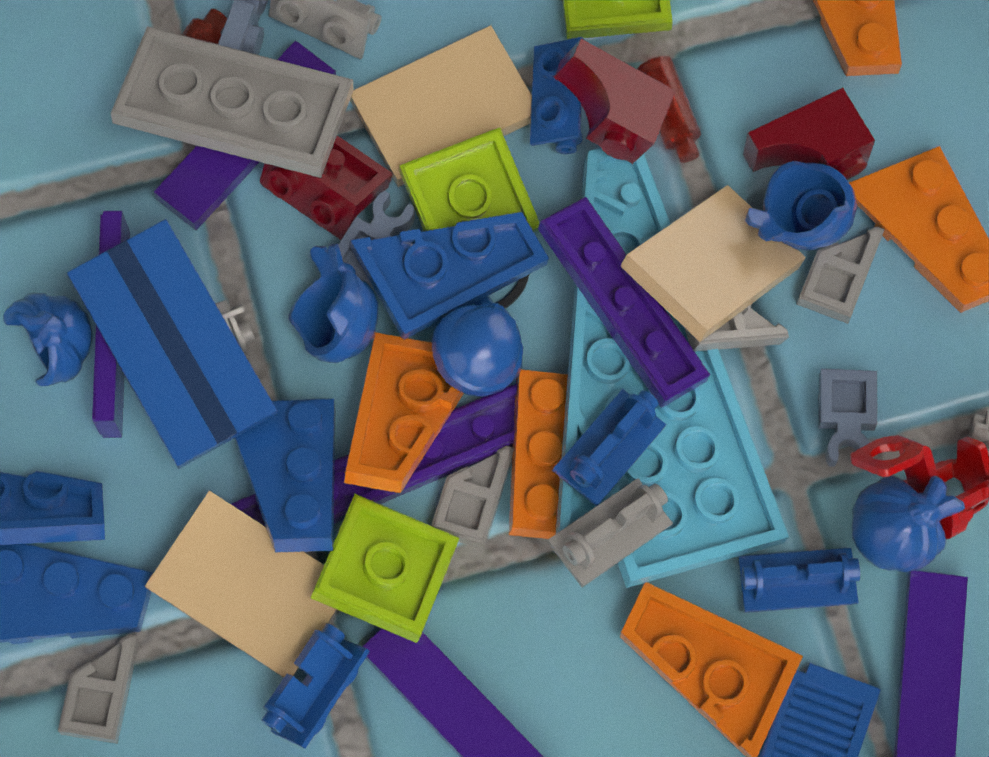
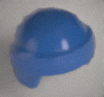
[745,161,857,250]
[288,244,378,363]
[3,292,92,386]
[431,296,524,397]
[852,475,965,572]

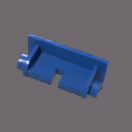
[530,37,584,154]
[552,389,667,506]
[738,548,860,613]
[261,623,370,749]

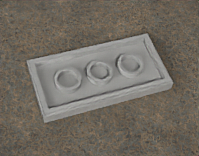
[111,26,353,178]

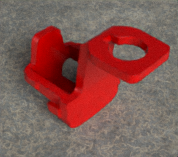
[850,435,989,539]

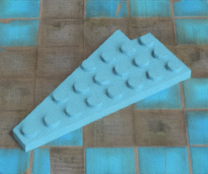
[555,148,789,588]

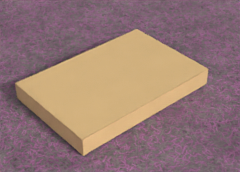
[350,25,532,187]
[620,185,806,342]
[145,491,337,678]

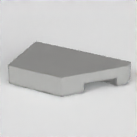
[797,227,885,324]
[685,304,789,352]
[431,446,514,550]
[58,634,140,744]

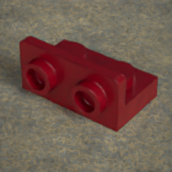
[260,136,393,240]

